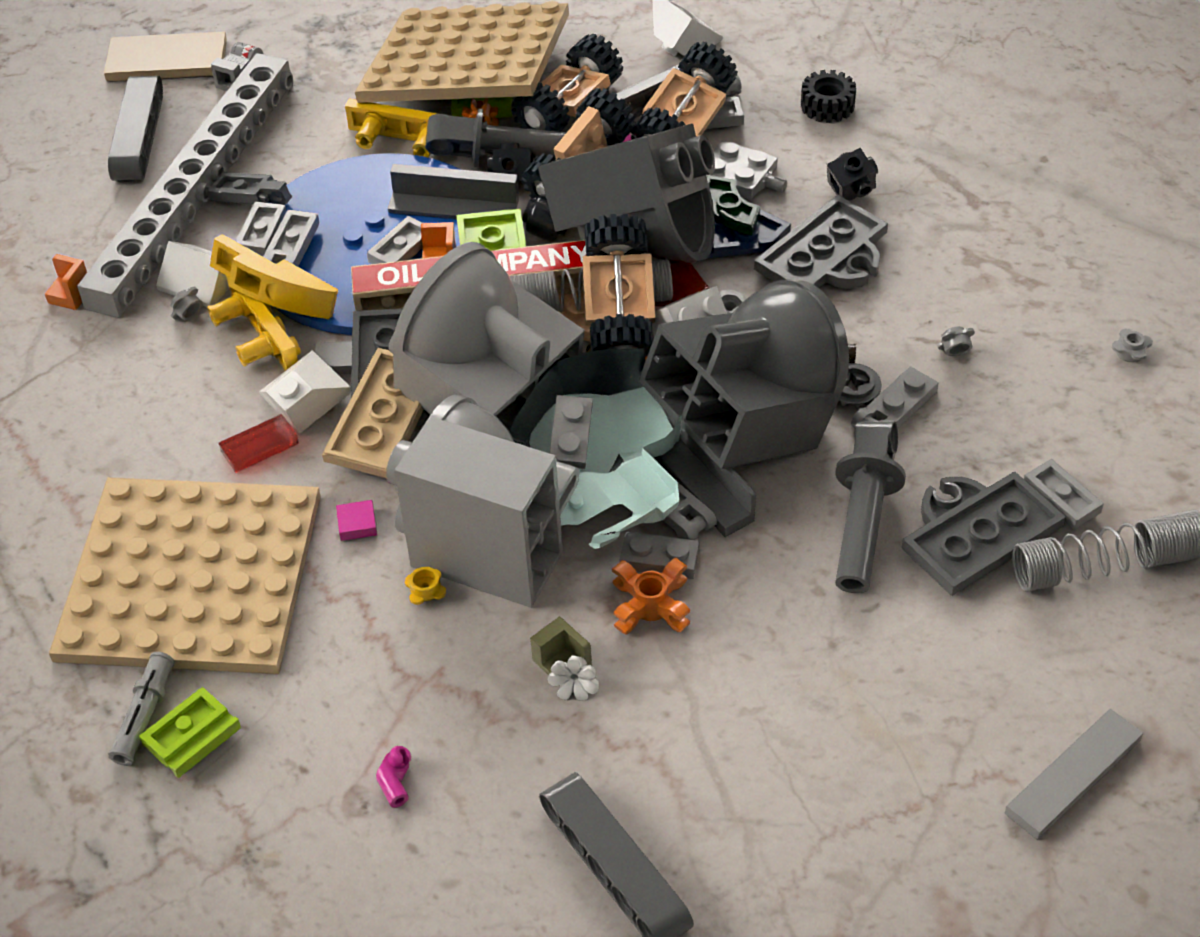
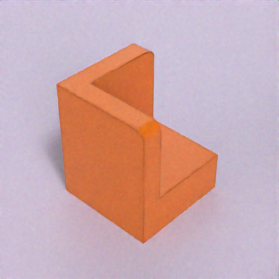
[421,222,456,258]
[45,254,87,310]

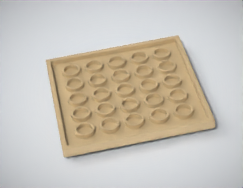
[355,1,569,103]
[49,477,321,674]

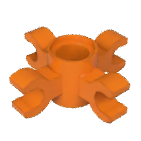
[612,558,690,635]

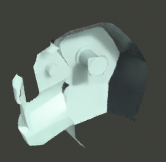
[509,348,682,549]

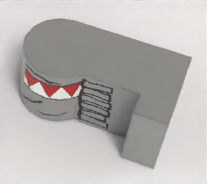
[211,42,263,91]

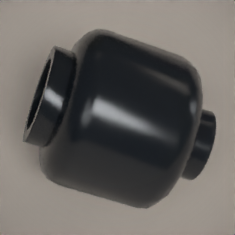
[522,194,568,242]

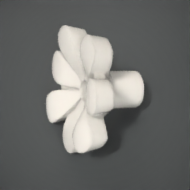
[547,656,599,701]

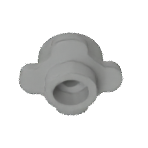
[170,287,203,321]
[937,326,975,356]
[1112,329,1153,362]

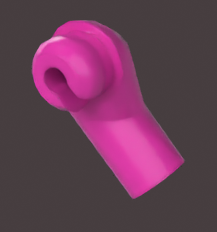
[376,746,412,808]

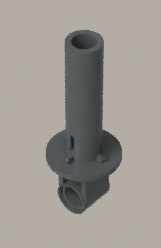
[425,108,567,168]
[835,421,906,593]

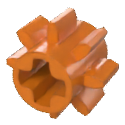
[462,98,499,126]

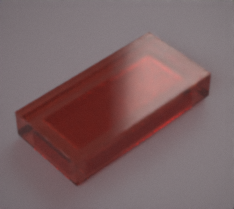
[218,414,299,473]

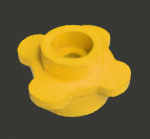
[405,567,446,605]

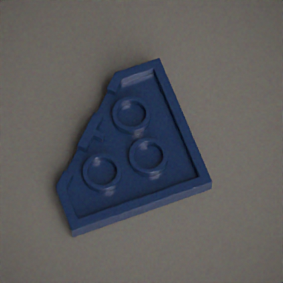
[681,209,791,262]

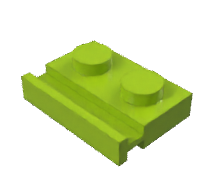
[139,686,241,778]

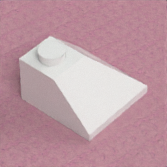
[652,0,723,56]
[259,350,351,434]

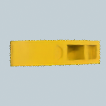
[210,234,338,319]

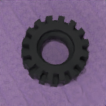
[801,70,856,123]

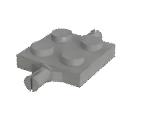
[709,141,787,200]

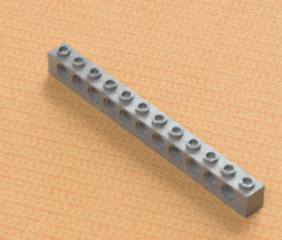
[77,53,293,318]

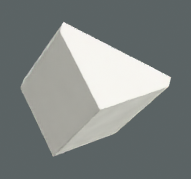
[156,241,229,308]

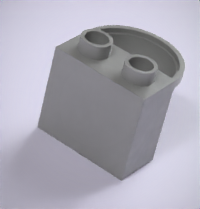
[389,242,585,431]
[386,394,580,608]

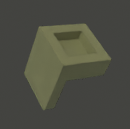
[530,616,592,686]

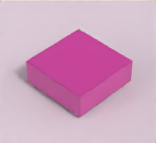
[336,500,377,541]

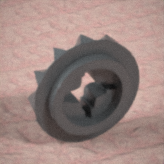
[839,363,882,409]

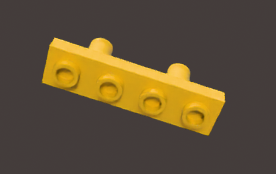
[345,98,437,158]
[207,276,301,371]

